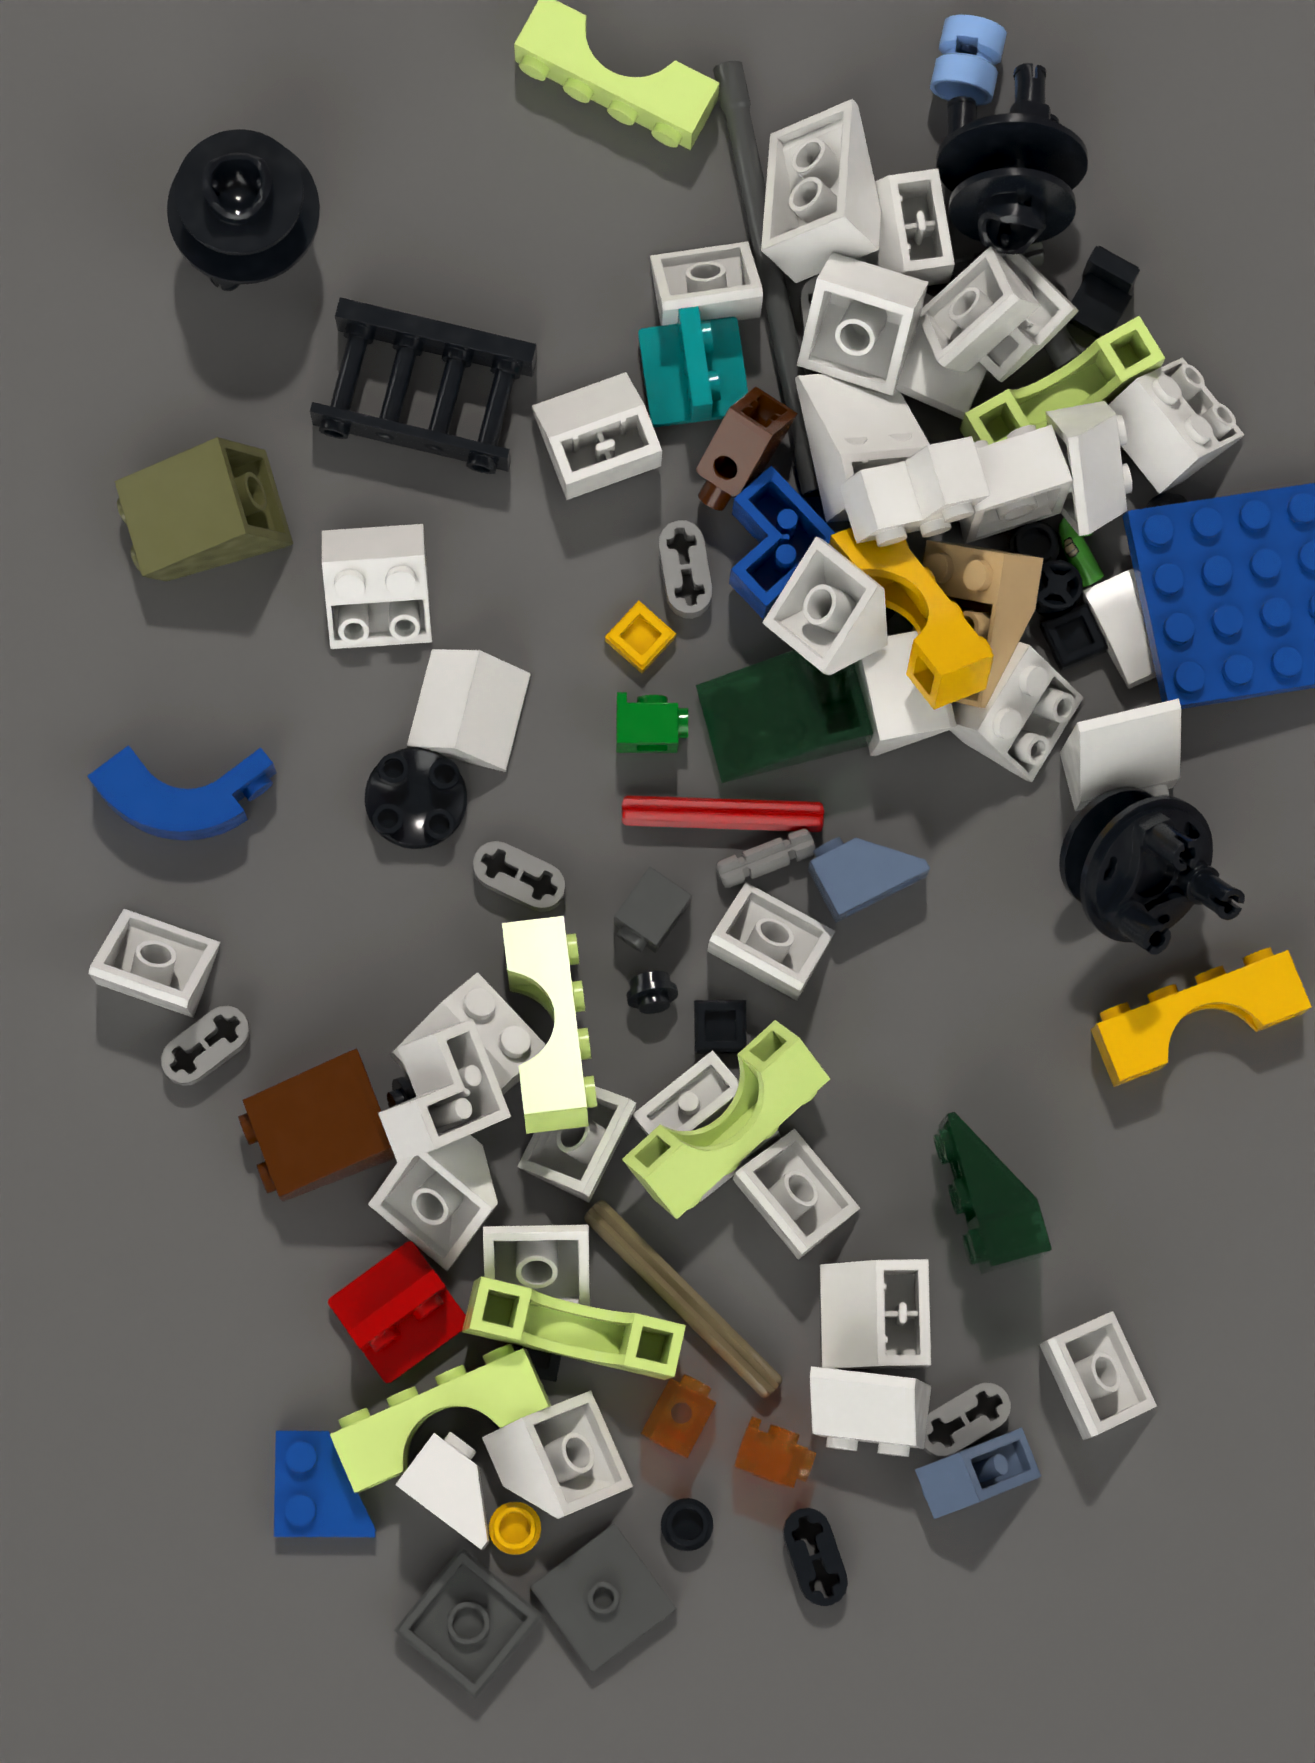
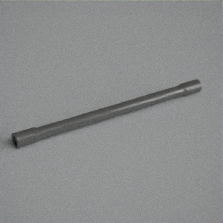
[713,61,820,497]

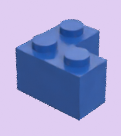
[729,465,835,620]

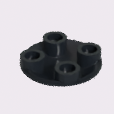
[365,747,467,849]

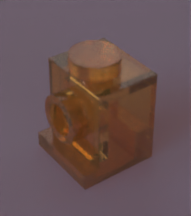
[640,1374,717,1460]
[732,1416,816,1489]

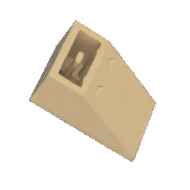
[913,540,1044,708]

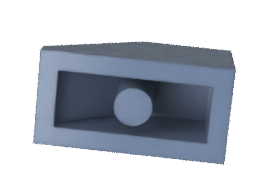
[808,837,930,923]
[915,1427,1041,1519]

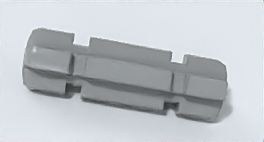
[717,828,816,888]

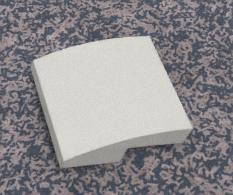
[979,253,1079,382]
[895,293,987,420]
[1083,568,1156,689]
[632,1050,781,1202]

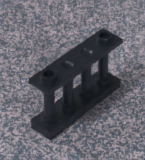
[310,297,537,474]

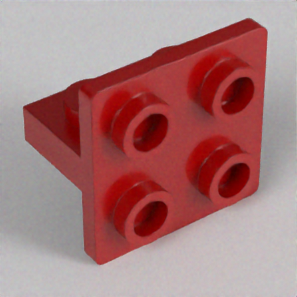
[328,1241,466,1384]

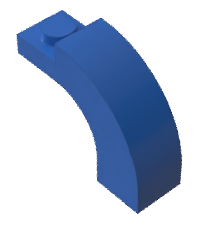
[87,745,277,841]

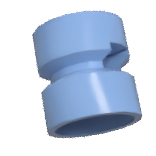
[930,14,1007,106]

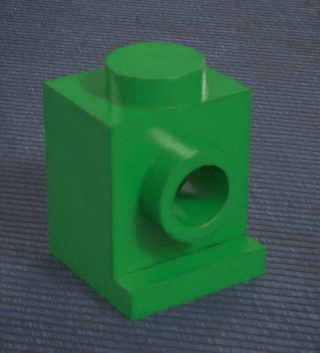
[616,692,688,753]

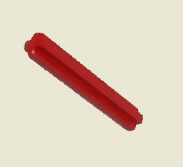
[622,795,824,832]

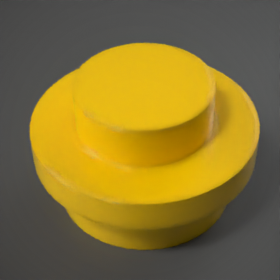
[489,1502,541,1555]

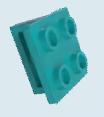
[638,306,748,427]

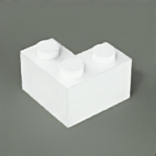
[839,436,990,547]
[378,1018,511,1162]

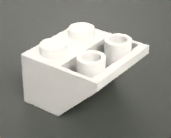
[857,168,955,286]
[1109,357,1244,494]
[532,372,662,500]
[322,524,432,649]
[950,642,1084,782]
[820,1259,931,1370]

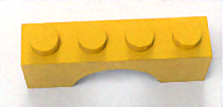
[829,528,994,710]
[1091,947,1312,1087]

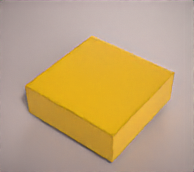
[605,600,676,674]

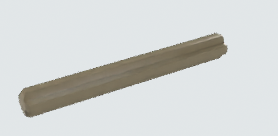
[584,1200,782,1398]

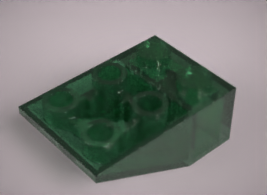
[696,650,873,783]
[933,1112,1052,1274]

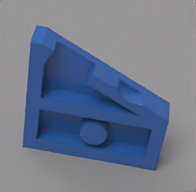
[274,1431,377,1538]

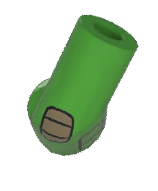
[1059,517,1104,587]

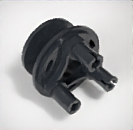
[936,63,1088,255]
[167,129,320,291]
[1059,787,1245,955]

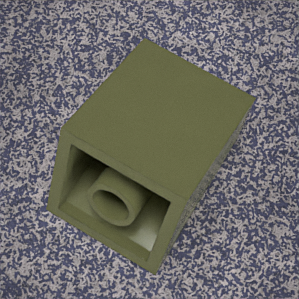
[114,437,293,581]

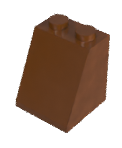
[238,1048,395,1202]

